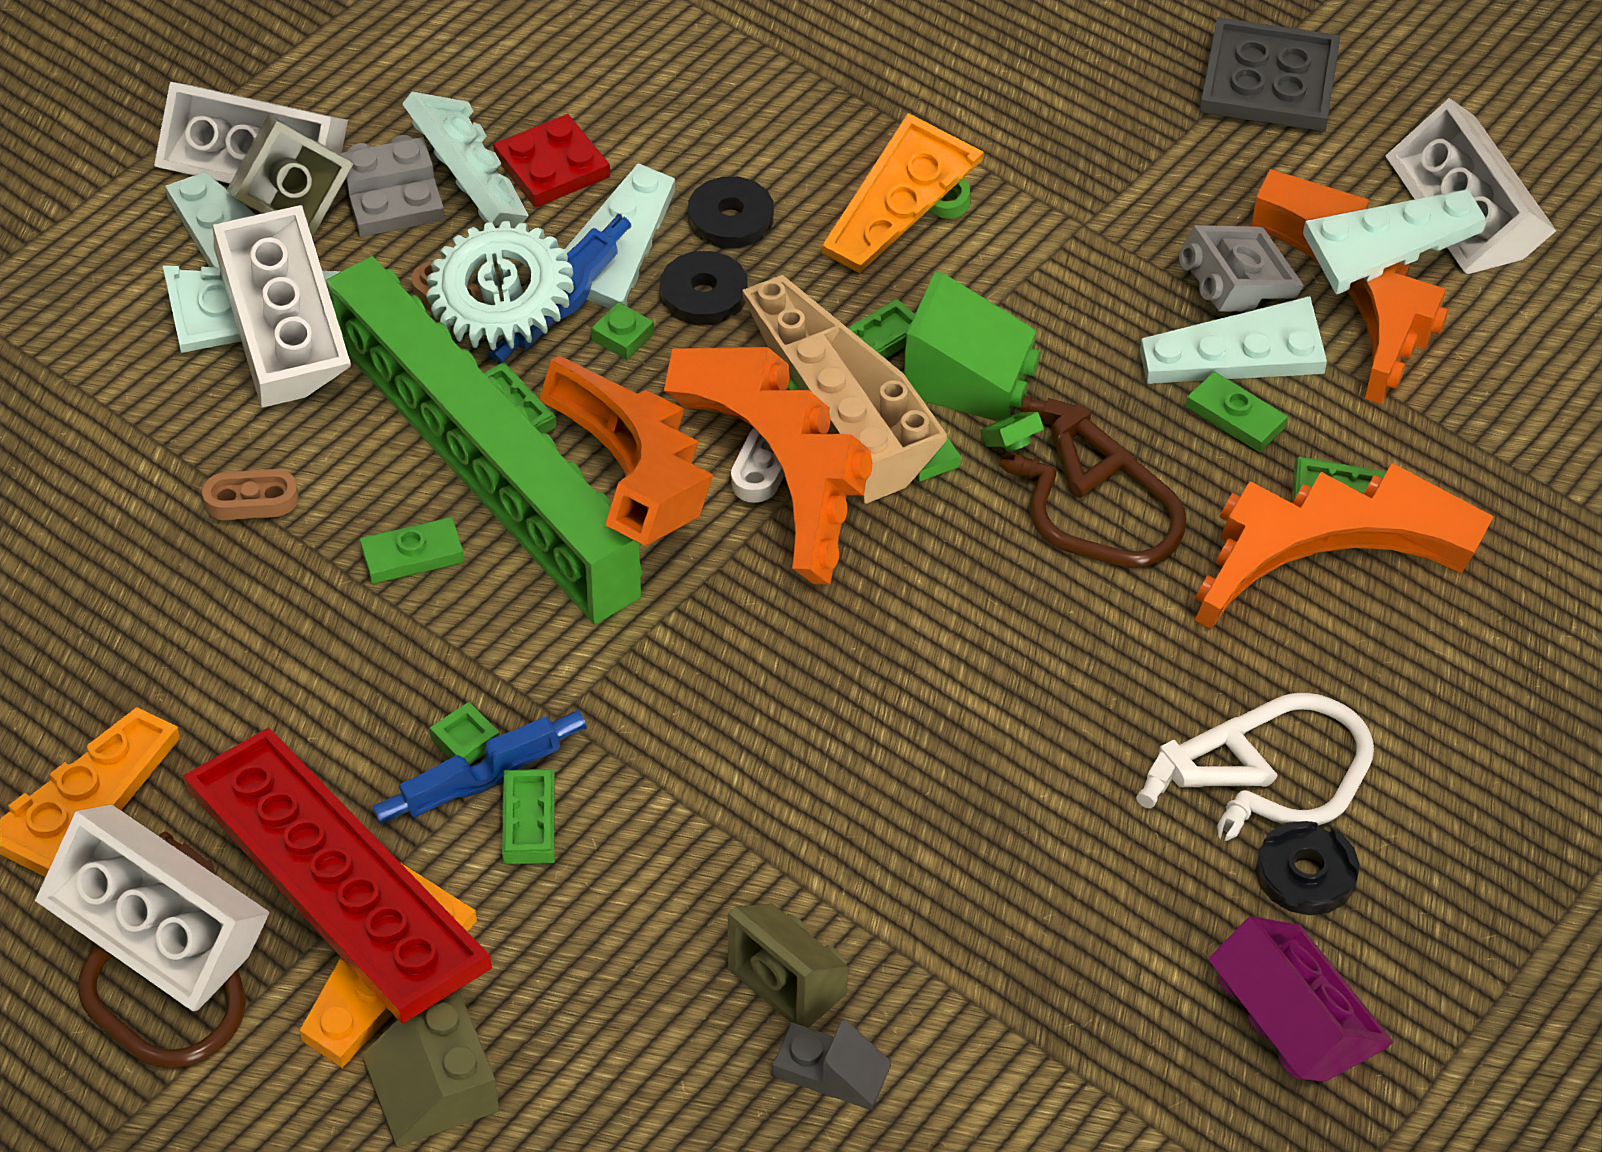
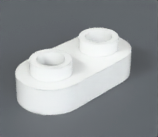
[731,428,785,503]

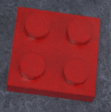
[493,114,610,208]

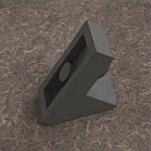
[772,1019,891,1111]

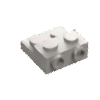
[339,135,445,237]
[1179,225,1304,312]

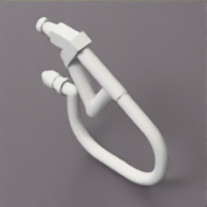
[1136,693,1374,841]

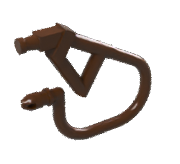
[999,395,1186,568]
[78,831,246,1068]

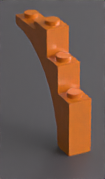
[1251,169,1449,404]
[664,347,872,585]
[539,356,713,546]
[1194,463,1494,629]

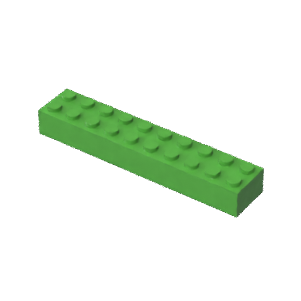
[326,256,643,625]

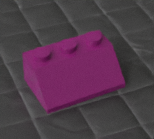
[1208,916,1394,1081]

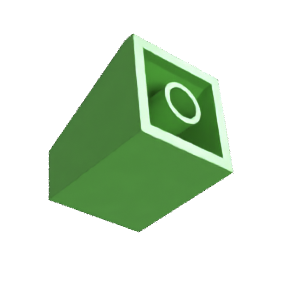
[904,271,1041,421]

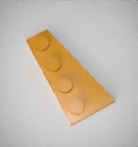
[822,113,984,273]
[0,707,180,877]
[300,863,477,1068]

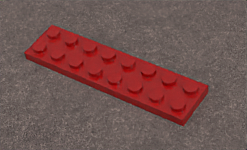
[183,727,492,1024]

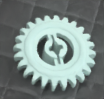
[426,221,574,350]

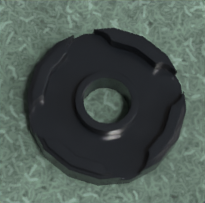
[688,177,774,248]
[660,251,748,325]
[1255,821,1360,915]

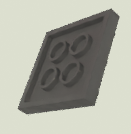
[1200,17,1341,131]

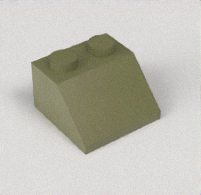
[226,115,353,238]
[728,903,848,1028]
[362,992,499,1148]

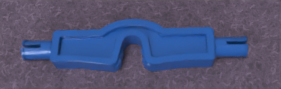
[488,214,631,364]
[372,709,587,825]

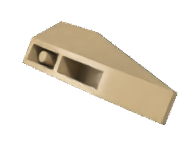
[742,275,947,504]

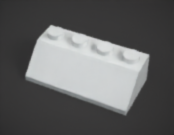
[154,82,348,183]
[1385,98,1556,274]
[213,205,351,408]
[35,805,270,1011]

